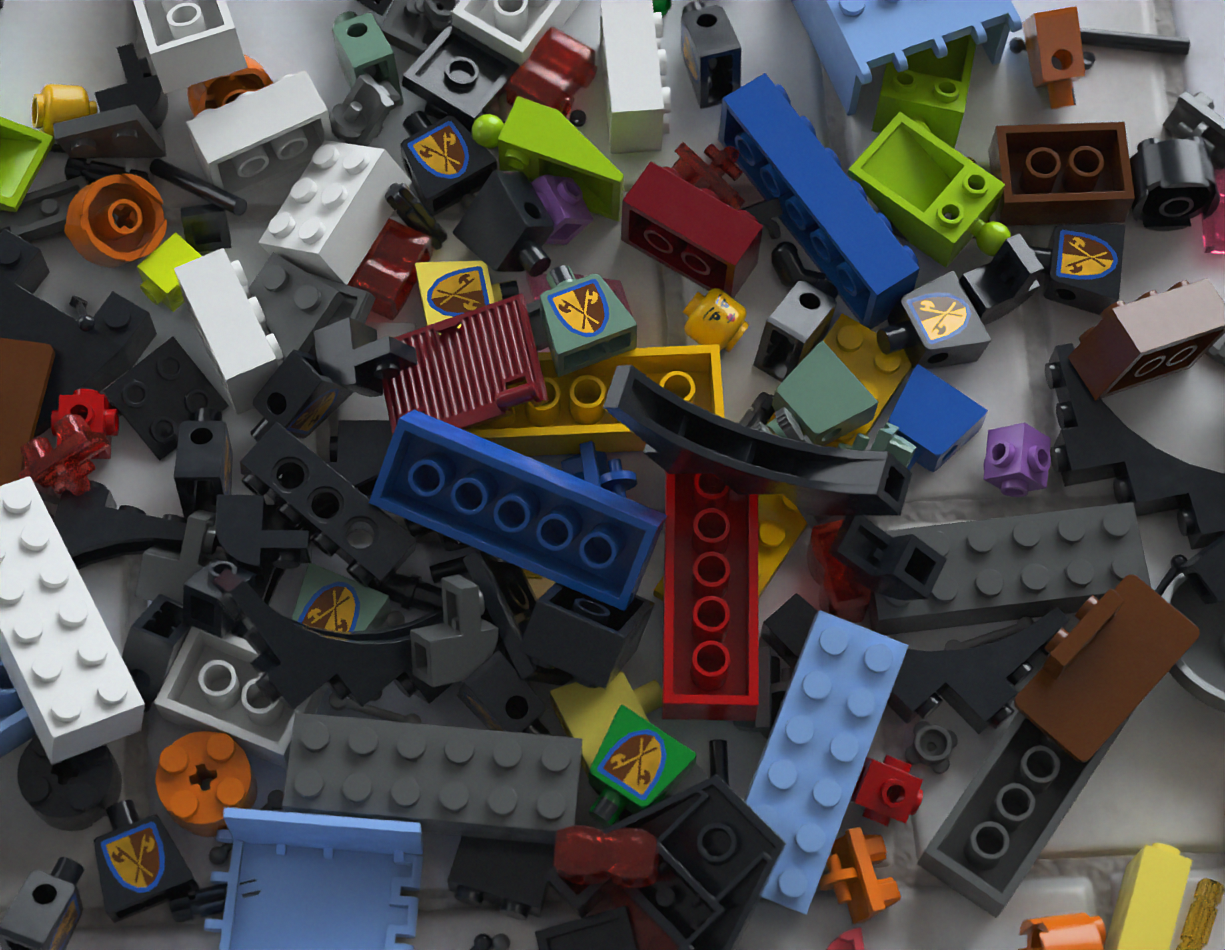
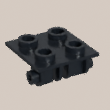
[103,336,229,461]

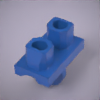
[561,441,638,498]

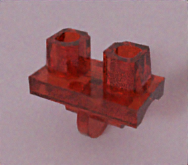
[672,142,745,210]
[18,414,110,496]

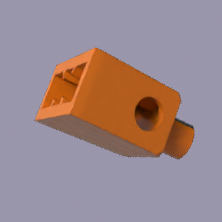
[1022,6,1085,110]

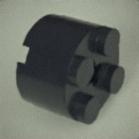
[1130,137,1220,231]
[17,733,122,831]

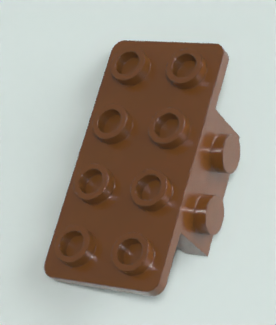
[0,338,55,486]
[1014,574,1200,763]

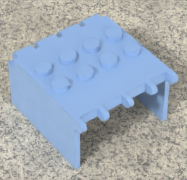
[791,0,1022,116]
[204,807,424,950]

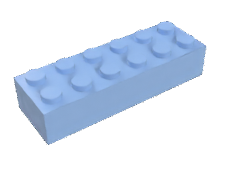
[744,610,909,915]

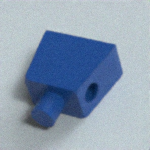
[888,364,988,472]

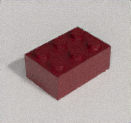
[621,161,763,299]

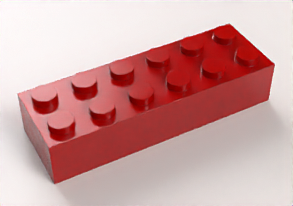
[662,471,759,721]

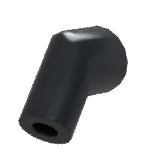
[771,241,826,288]

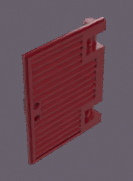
[382,293,549,435]

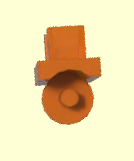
[818,827,901,925]

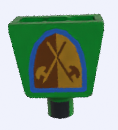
[588,704,697,827]

